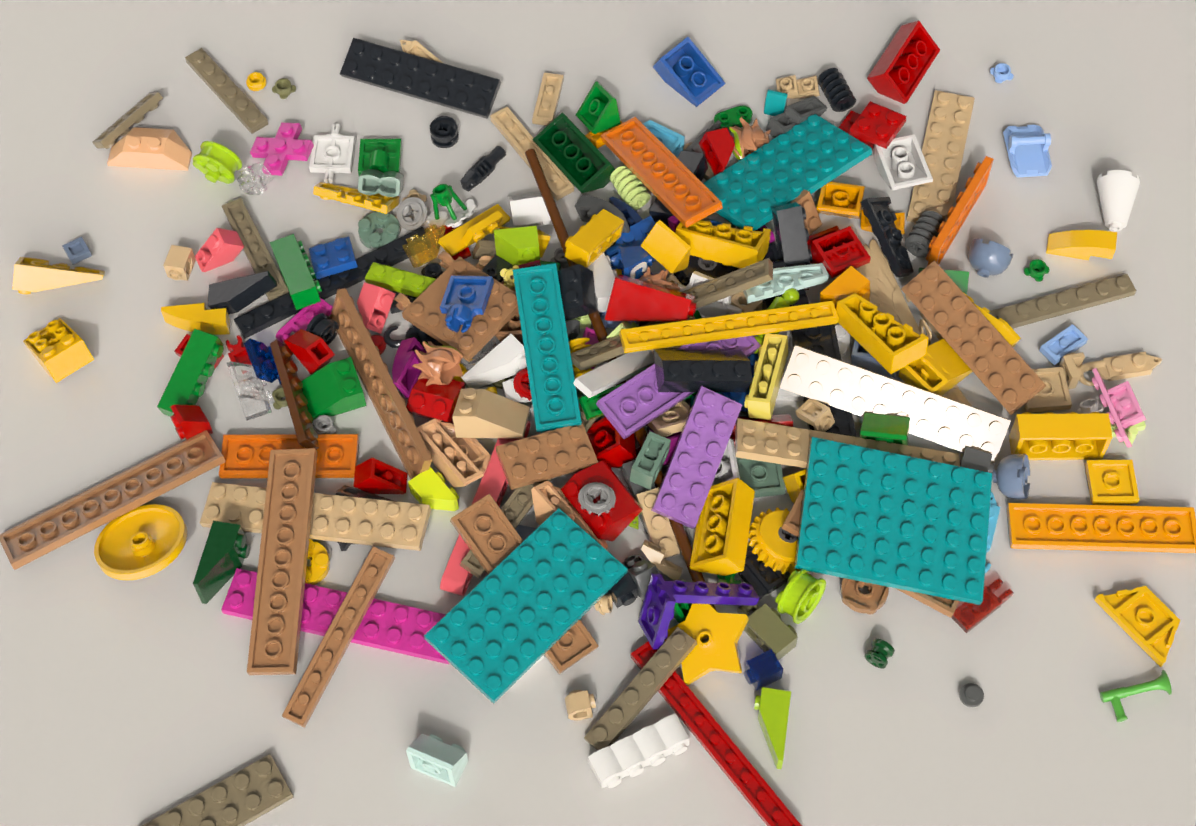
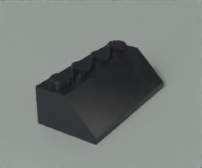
[653,349,753,392]

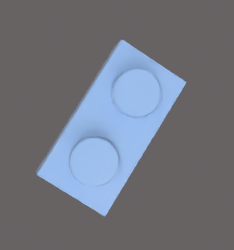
[1039,324,1088,365]

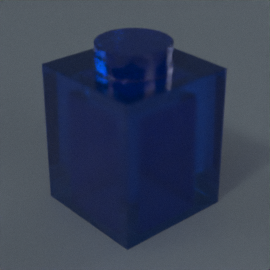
[744,649,783,691]

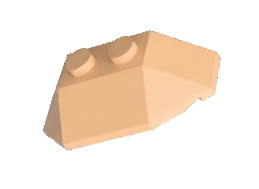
[107,127,192,171]
[417,419,491,487]
[531,481,608,549]

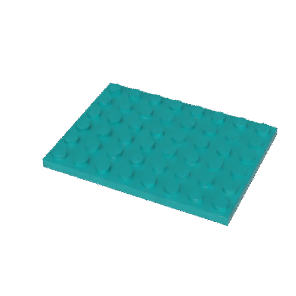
[794,437,992,605]

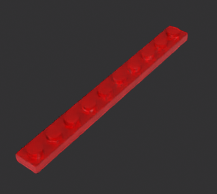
[631,641,802,826]

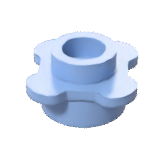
[990,63,1014,83]

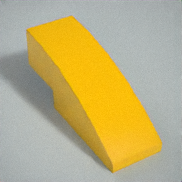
[1046,230,1117,260]
[161,303,230,335]

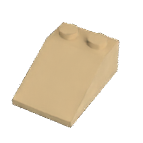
[453,388,530,438]

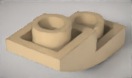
[776,75,820,99]

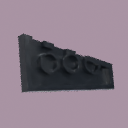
[860,197,914,278]

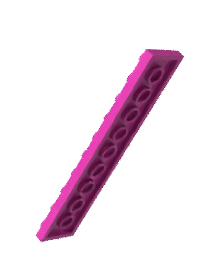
[221,568,449,664]

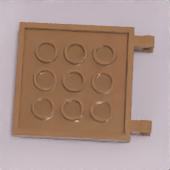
[394,251,519,362]

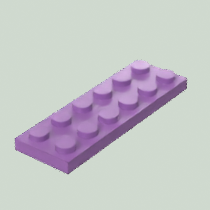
[651,386,742,529]

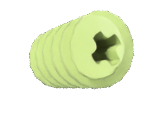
[610,166,651,211]

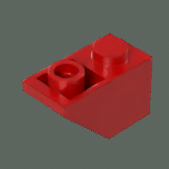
[284,329,335,375]
[170,404,213,440]

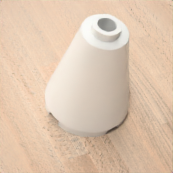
[1097,170,1140,231]

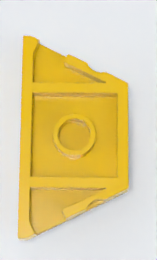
[1094,586,1180,667]

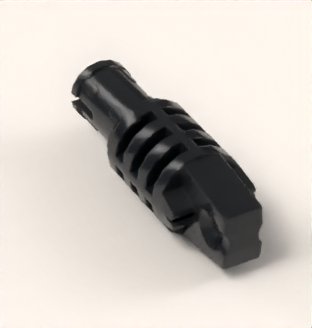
[460,146,506,192]

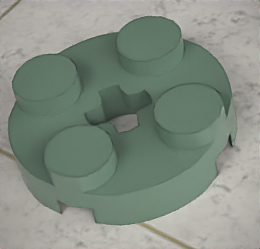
[358,212,401,249]

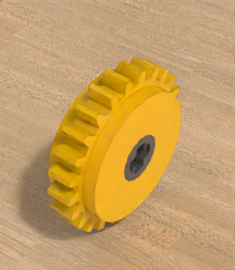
[749,507,801,574]

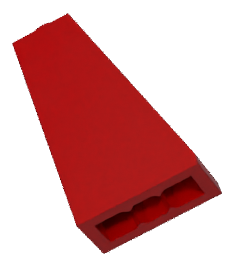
[605,274,697,321]

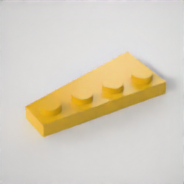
[313,182,400,214]

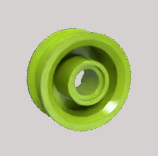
[192,141,242,184]
[775,569,826,624]

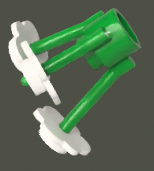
[425,184,477,228]

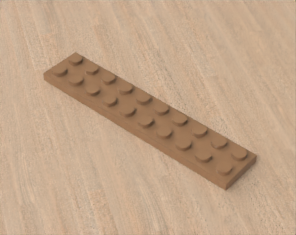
[330,288,433,480]
[0,430,226,570]
[247,448,318,675]

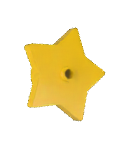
[664,603,749,685]

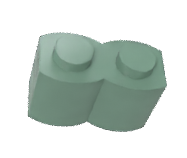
[358,169,404,197]

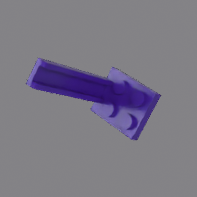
[638,574,759,649]

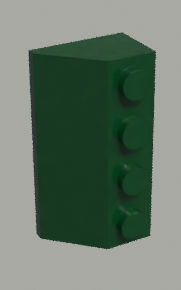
[532,112,615,193]

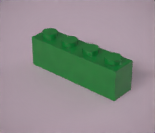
[270,234,322,310]
[157,329,224,416]

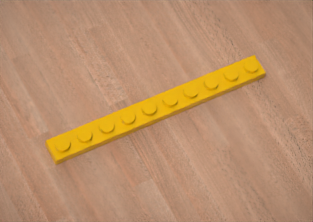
[619,301,839,353]

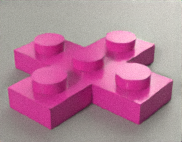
[250,122,314,176]

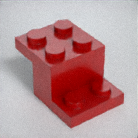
[838,101,907,150]
[807,226,871,278]

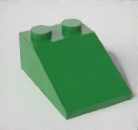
[301,357,367,423]

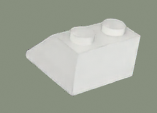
[507,191,551,227]

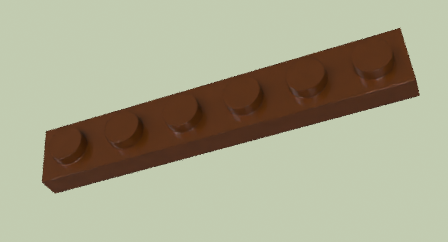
[270,339,319,450]

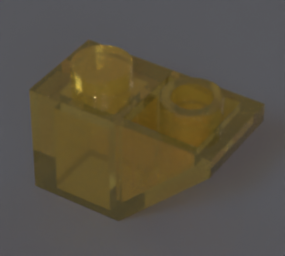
[402,224,445,268]

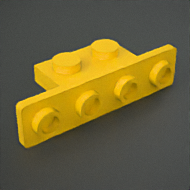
[438,204,511,257]

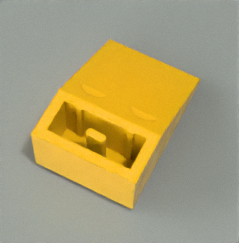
[23,318,94,383]
[898,339,973,396]

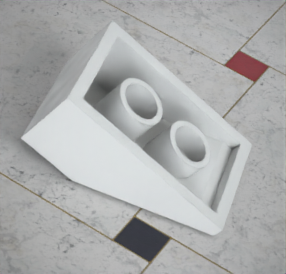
[874,134,933,190]

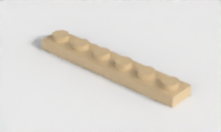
[490,107,574,201]

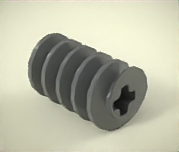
[905,211,946,258]

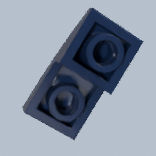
[609,196,643,227]

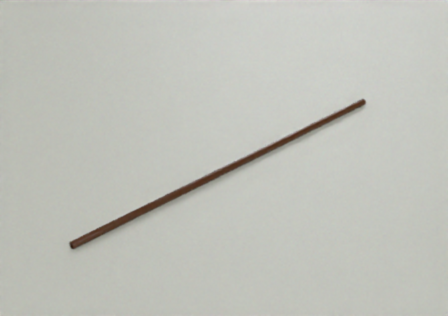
[525,149,717,611]

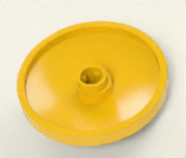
[94,504,187,580]

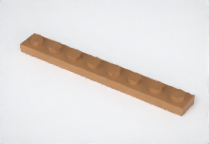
[282,546,395,728]

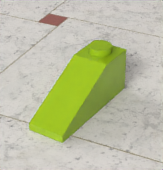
[754,687,791,769]

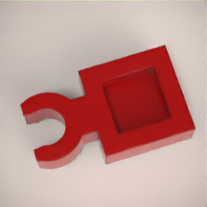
[226,335,257,375]

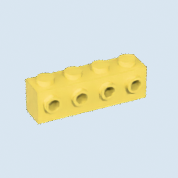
[745,333,789,420]

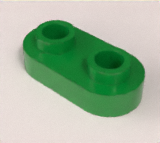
[714,105,753,131]

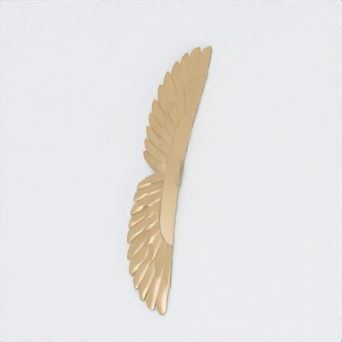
[856,239,972,406]

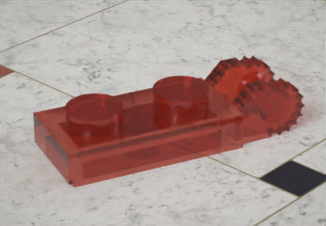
[951,578,1014,633]

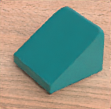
[764,90,788,116]

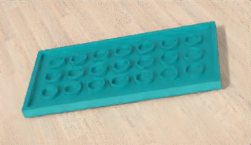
[703,114,872,231]
[424,508,628,704]

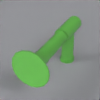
[1100,670,1172,722]

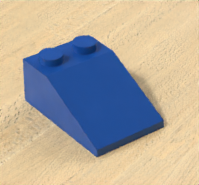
[653,37,726,107]

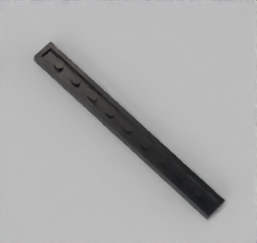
[234,227,433,339]

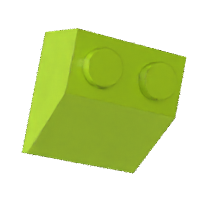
[494,226,540,266]

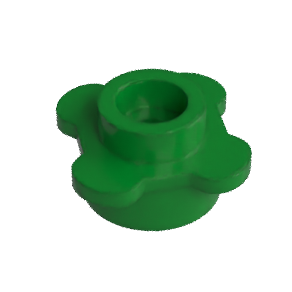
[1024,259,1050,282]

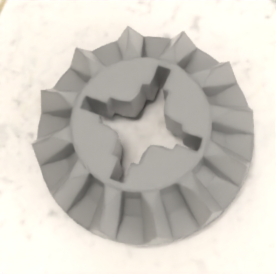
[397,197,428,231]
[578,482,616,516]

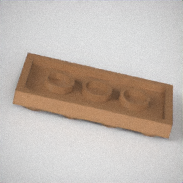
[496,423,598,490]

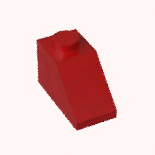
[699,127,735,175]
[353,457,408,494]

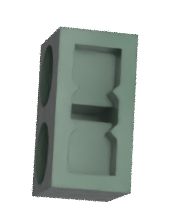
[630,432,671,490]

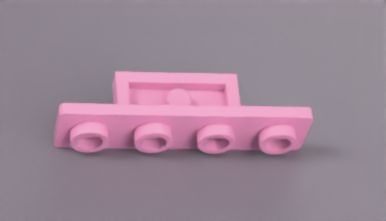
[1091,368,1146,448]

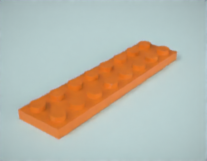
[600,117,723,228]

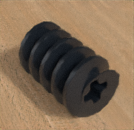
[818,68,856,112]

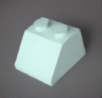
[406,734,468,787]

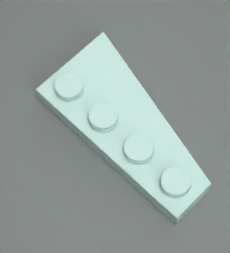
[743,263,828,303]

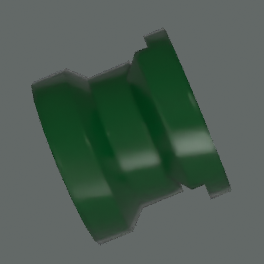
[864,638,895,669]

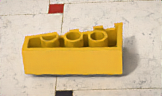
[675,220,771,268]
[836,293,929,374]

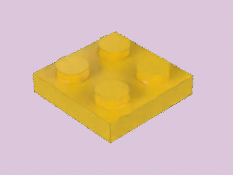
[1085,459,1140,505]

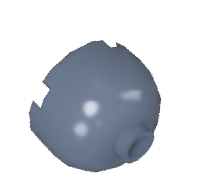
[968,239,1013,278]
[992,454,1030,499]

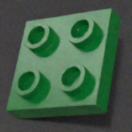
[358,139,402,176]

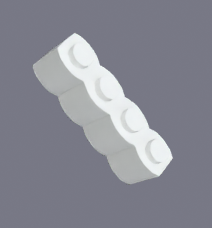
[588,714,690,788]

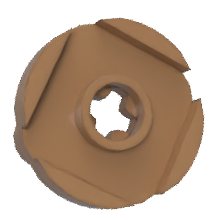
[840,578,889,614]

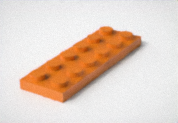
[926,156,994,266]
[219,434,359,478]

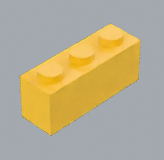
[565,209,624,268]

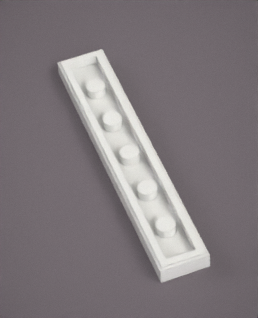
[573,350,655,398]

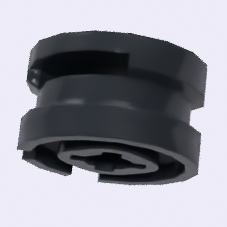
[430,116,459,148]
[306,313,339,345]

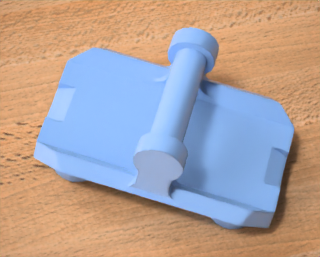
[1003,124,1052,177]

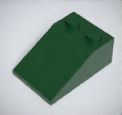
[193,520,250,604]

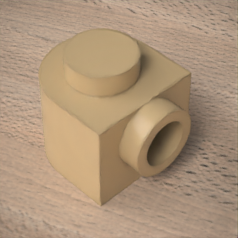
[565,690,596,720]

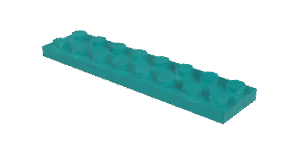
[513,263,582,433]

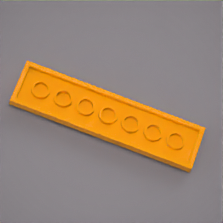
[1007,503,1196,553]

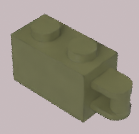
[737,603,798,663]

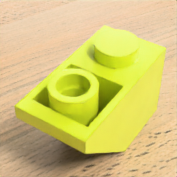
[408,467,459,511]

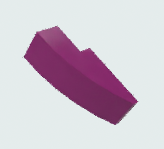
[392,337,427,398]

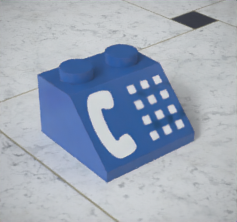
[620,246,652,280]

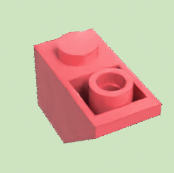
[195,228,244,272]
[357,282,396,334]

